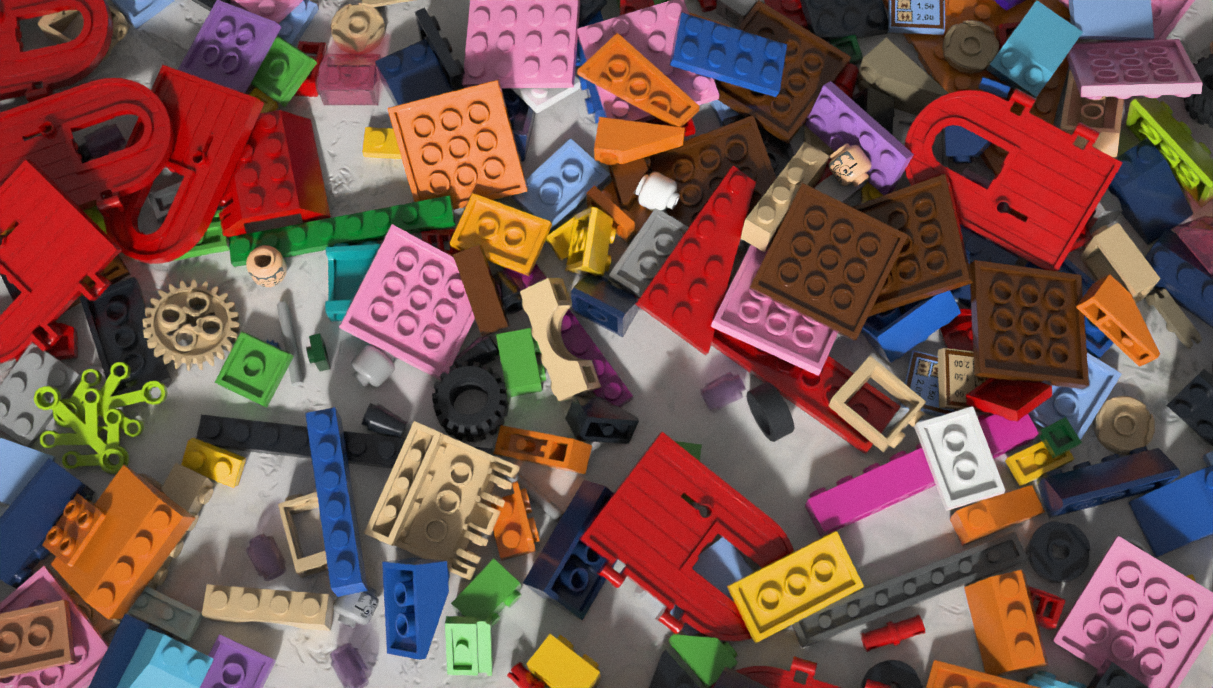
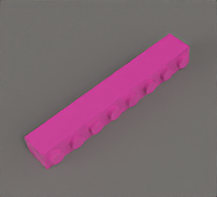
[805,414,1039,537]

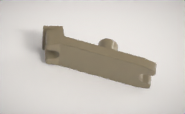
[1145,288,1202,349]

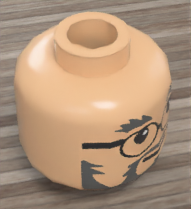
[829,143,872,187]
[246,245,287,287]

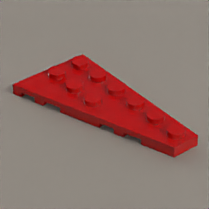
[635,166,756,355]

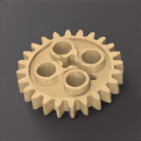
[143,280,239,371]

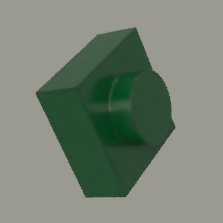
[829,35,863,65]
[306,333,331,372]
[1038,417,1082,459]

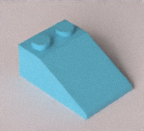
[986,0,1083,98]
[117,628,214,688]

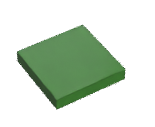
[250,35,317,107]
[214,331,294,408]

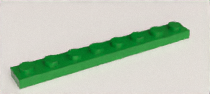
[228,195,456,267]

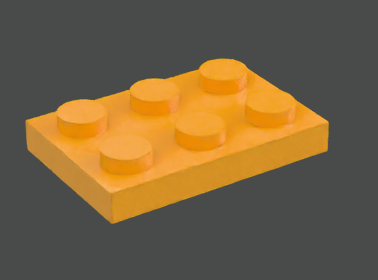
[450,193,552,276]

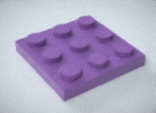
[178,0,281,94]

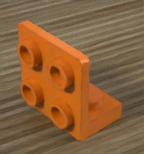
[586,182,653,243]
[491,481,540,561]
[42,493,107,567]

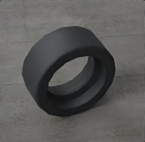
[746,382,795,442]

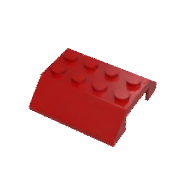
[211,110,331,237]

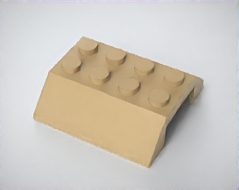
[364,421,520,580]

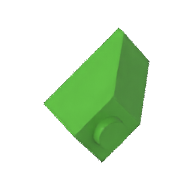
[668,634,738,688]

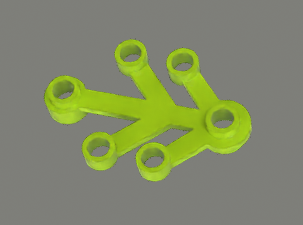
[53,362,168,443]
[34,386,129,474]

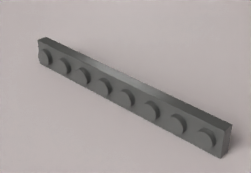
[792,531,1028,649]

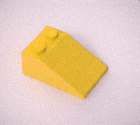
[565,207,616,277]

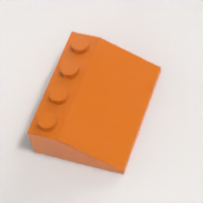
[51,465,196,620]

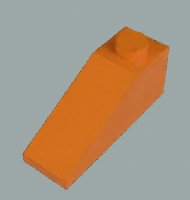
[594,117,685,165]
[1076,274,1160,367]
[494,425,592,474]
[950,485,1045,546]

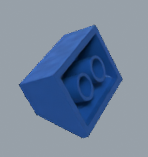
[861,291,961,363]

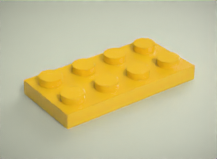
[727,531,864,643]

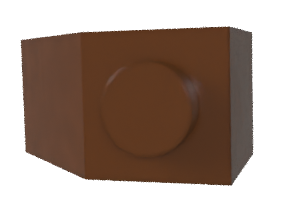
[607,156,651,211]

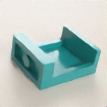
[325,241,381,322]

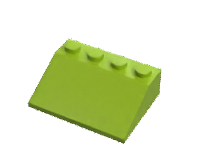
[1126,97,1213,208]

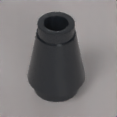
[493,270,523,314]
[455,334,499,367]
[361,403,408,438]

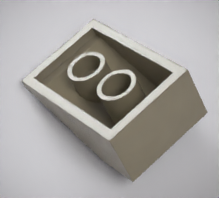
[856,37,948,116]

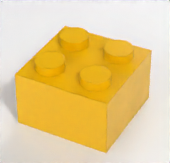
[527,634,601,688]

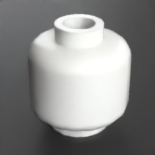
[635,172,680,212]

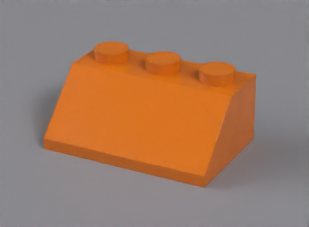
[964,570,1049,676]

